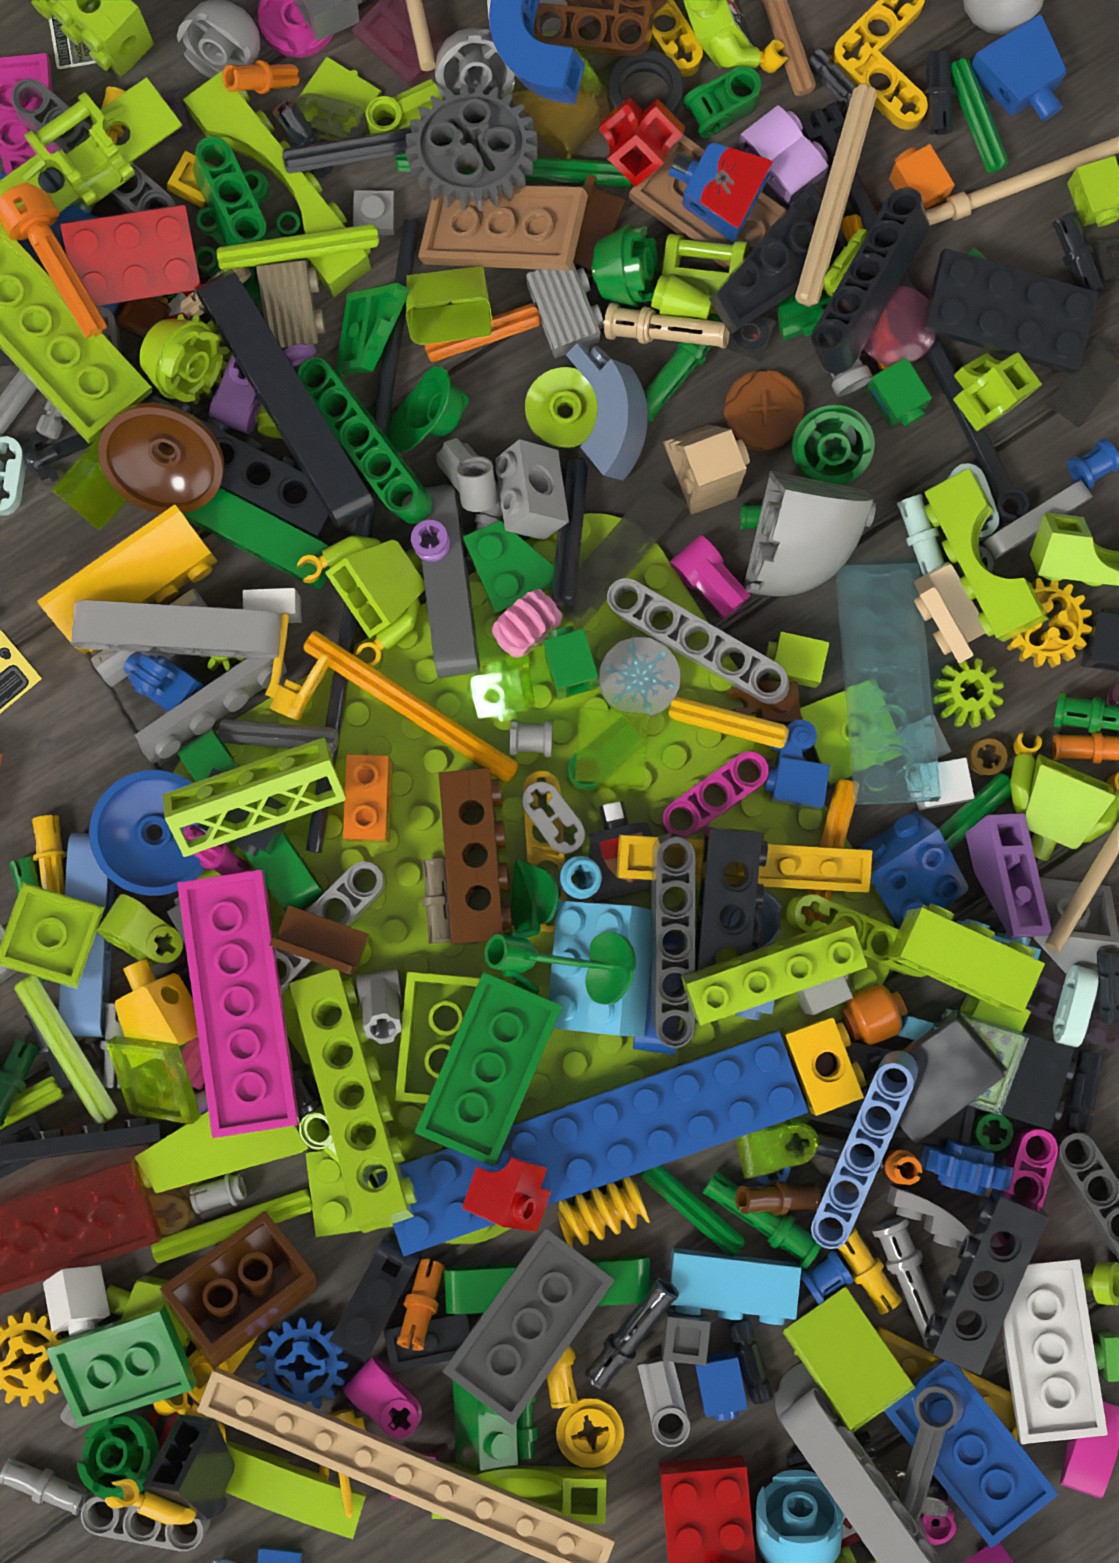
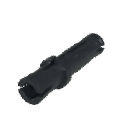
[585,1278,679,1390]

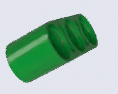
[193,136,266,246]

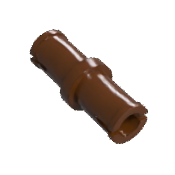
[735,1181,821,1215]

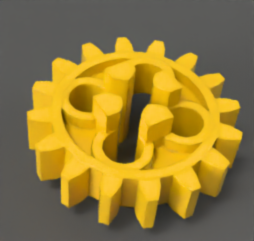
[1007,578,1092,668]

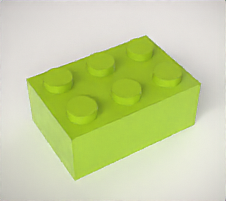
[887,904,1045,1012]
[395,972,480,1103]

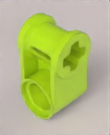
[97,894,183,965]

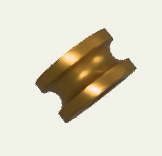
[967,738,1008,776]

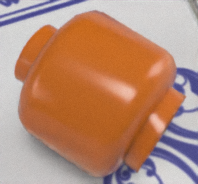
[841,984,907,1045]

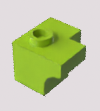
[953,352,1042,432]

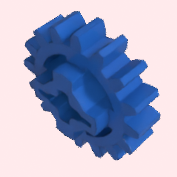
[919,1139,1014,1195]
[255,1315,349,1410]

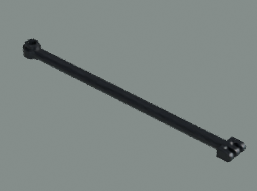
[798,102,1029,523]

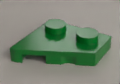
[335,283,409,376]
[462,521,554,613]

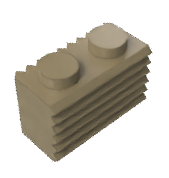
[256,259,325,348]

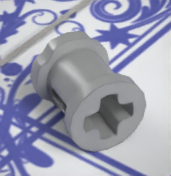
[510,719,553,757]

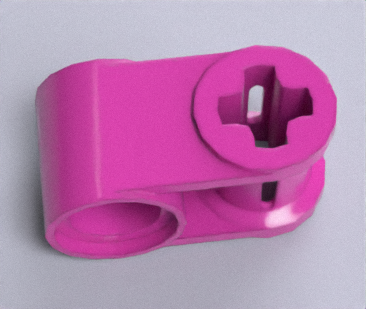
[343,1356,423,1439]

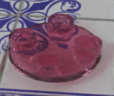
[863,285,936,367]

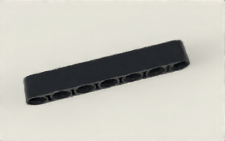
[195,269,375,528]

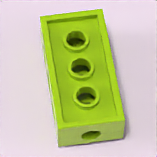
[31,0,154,77]

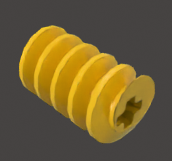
[557,1177,650,1248]

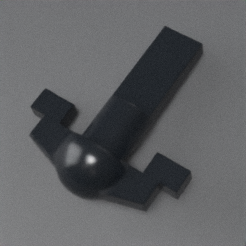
[24,432,89,482]

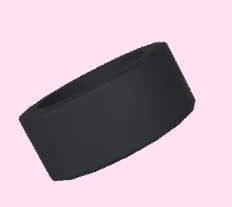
[607,49,683,117]

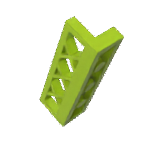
[162,737,346,857]

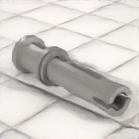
[872,1216,939,1348]

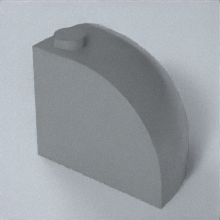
[743,470,876,596]

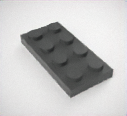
[442,1228,614,1425]

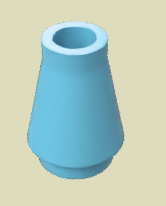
[558,856,602,899]

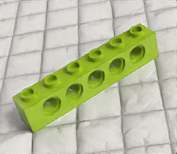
[289,969,417,1233]

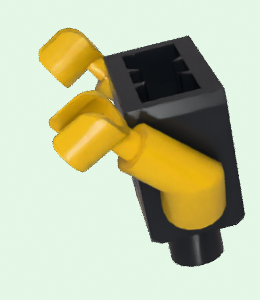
[105,1392,235,1525]

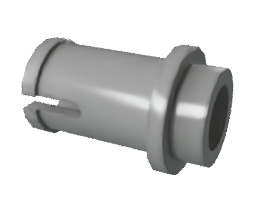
[190,1173,247,1214]

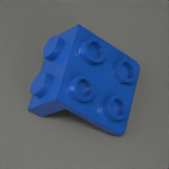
[859,810,968,929]

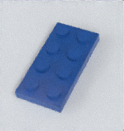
[884,1358,1059,1548]

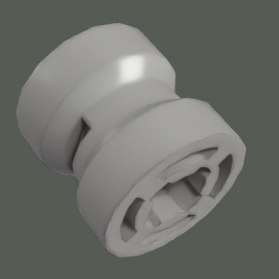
[823,353,873,397]

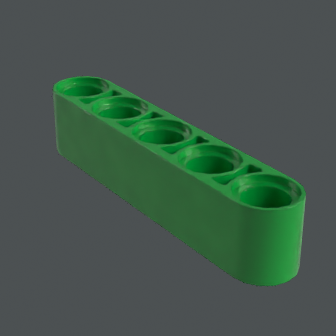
[297,357,432,524]
[184,487,330,591]
[177,729,325,913]
[444,1255,651,1314]

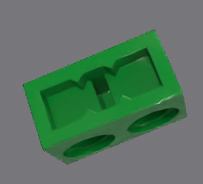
[543,626,598,700]

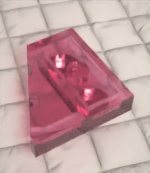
[352,0,437,87]

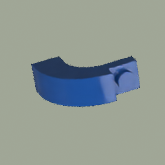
[489,0,585,105]

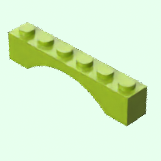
[183,71,371,298]

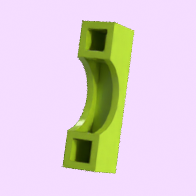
[924,468,1048,642]
[1030,512,1119,586]
[432,1463,606,1524]

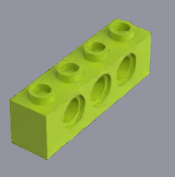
[681,920,868,1025]

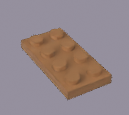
[629,135,786,271]
[418,185,588,271]

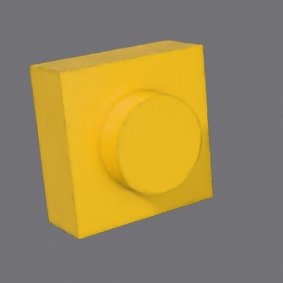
[167,151,215,209]

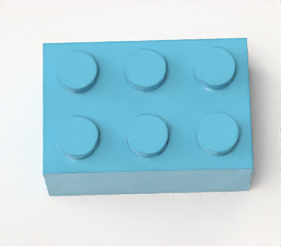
[548,901,651,1037]

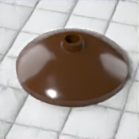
[98,403,224,514]

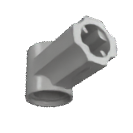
[436,438,498,512]
[356,968,404,1044]
[637,1355,690,1447]

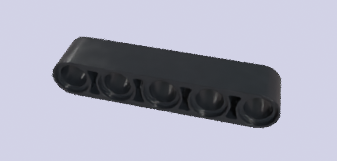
[811,188,930,374]

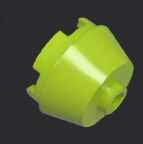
[140,319,223,402]

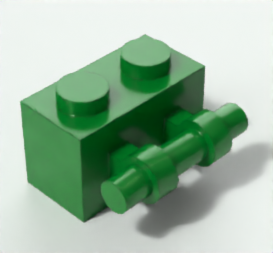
[453,1380,538,1471]

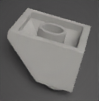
[1034,877,1119,974]

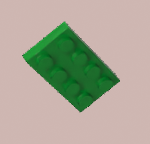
[414,972,562,1167]

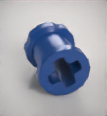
[1067,438,1119,490]
[800,1250,854,1305]

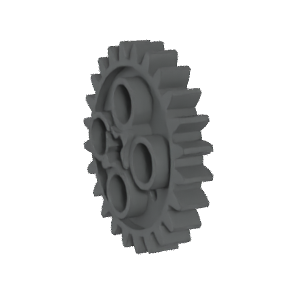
[405,84,538,211]

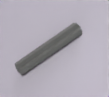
[218,719,339,752]

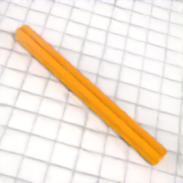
[303,631,519,782]

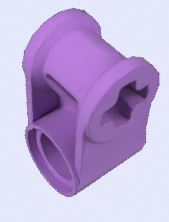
[209,356,261,434]

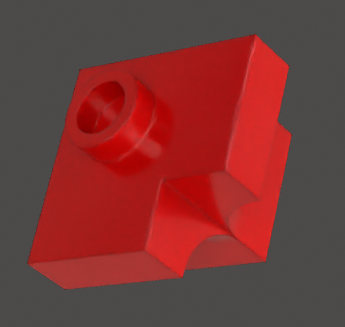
[598,97,685,187]
[462,1157,551,1232]

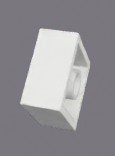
[243,588,302,623]

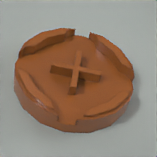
[724,370,804,452]

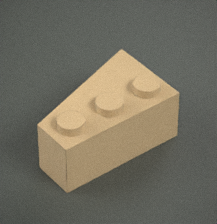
[663,425,750,515]

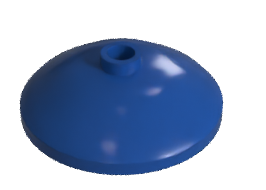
[89,770,207,896]

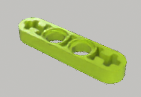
[786,894,927,977]

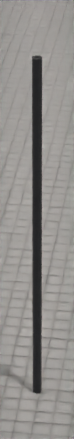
[306,219,420,853]

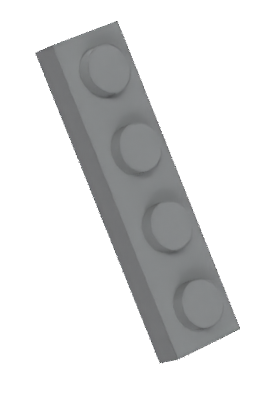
[135,658,287,765]

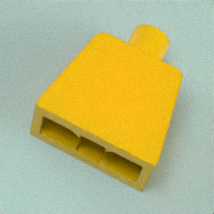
[115,959,198,1066]

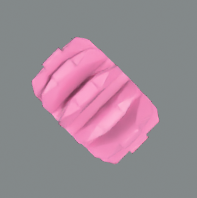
[492,589,562,658]

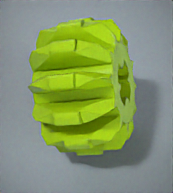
[933,658,1004,728]

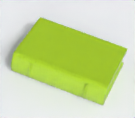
[783,1287,916,1433]

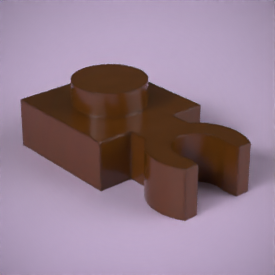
[727,681,801,726]

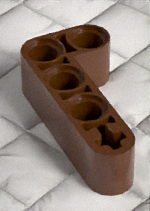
[534,0,656,57]

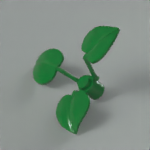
[485,859,636,1005]

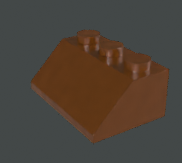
[159,1211,317,1370]

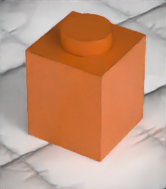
[889,144,955,210]

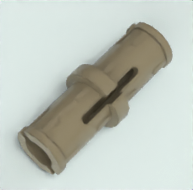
[422,858,451,944]

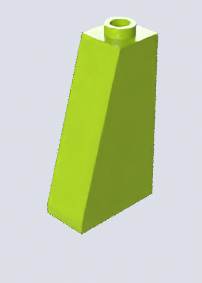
[135,1111,310,1193]

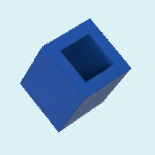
[695,1350,748,1421]

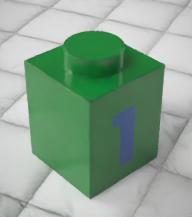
[866,357,932,429]

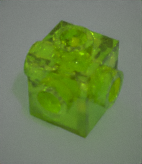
[468,660,536,722]

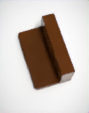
[573,174,626,276]
[269,905,370,974]

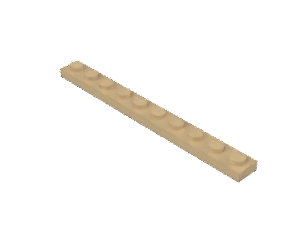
[197,1367,616,1563]

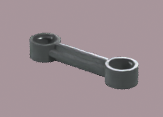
[898,1384,963,1536]

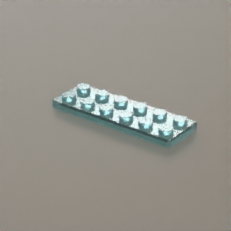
[835,563,941,805]

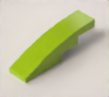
[225,1440,367,1539]

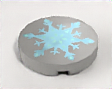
[599,637,681,720]

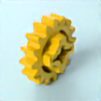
[0,1309,68,1407]

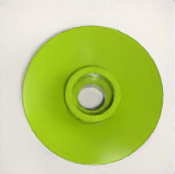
[525,367,598,448]

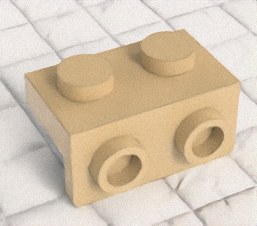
[913,562,986,663]

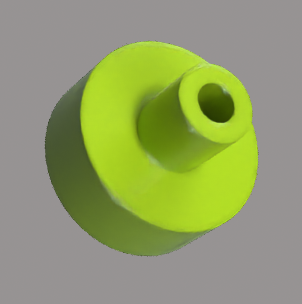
[1082,1261,1119,1306]

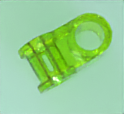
[735,1123,819,1178]

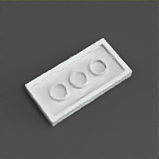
[1002,1259,1108,1444]

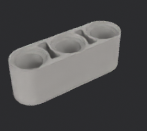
[81,1491,210,1551]

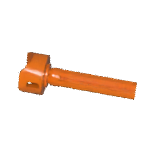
[0,182,108,339]

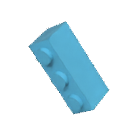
[669,1248,801,1325]

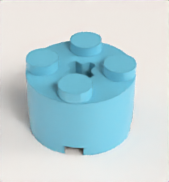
[755,1470,844,1563]

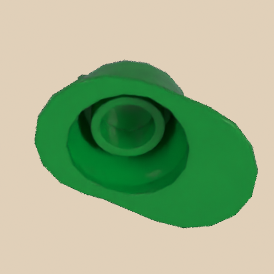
[387,366,469,453]

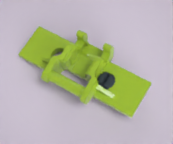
[0,77,182,214]

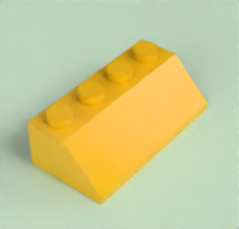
[37,505,218,654]

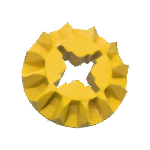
[556,1398,624,1468]

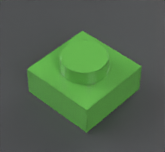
[1093,1330,1119,1382]

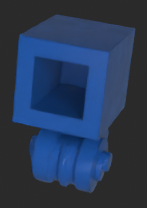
[124,652,207,712]
[764,720,830,810]

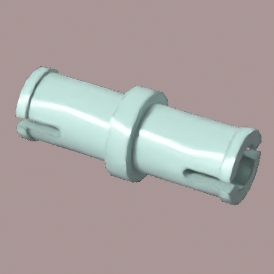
[897,494,945,576]

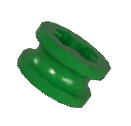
[972,1112,1014,1151]

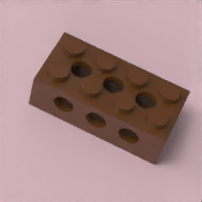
[438,768,513,945]

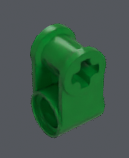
[682,66,761,138]

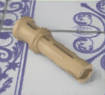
[604,303,730,348]

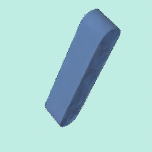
[59,833,115,1037]
[811,1051,918,1249]

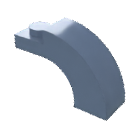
[566,343,648,481]

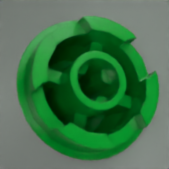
[592,224,660,307]
[792,405,875,485]
[77,1412,162,1500]

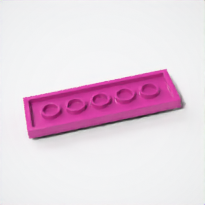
[177,870,300,1138]

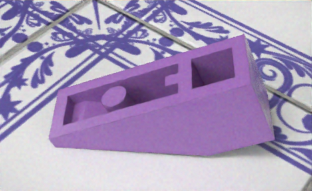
[966,814,1052,938]

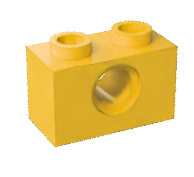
[781,1016,866,1116]

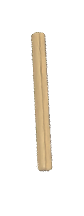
[795,83,877,307]

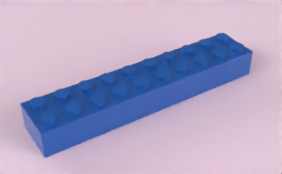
[376,1030,808,1256]

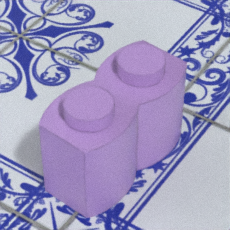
[738,105,829,205]

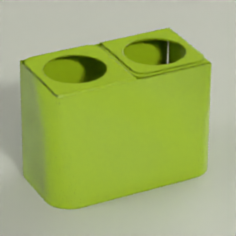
[406,266,494,345]

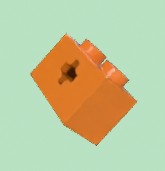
[343,754,393,843]

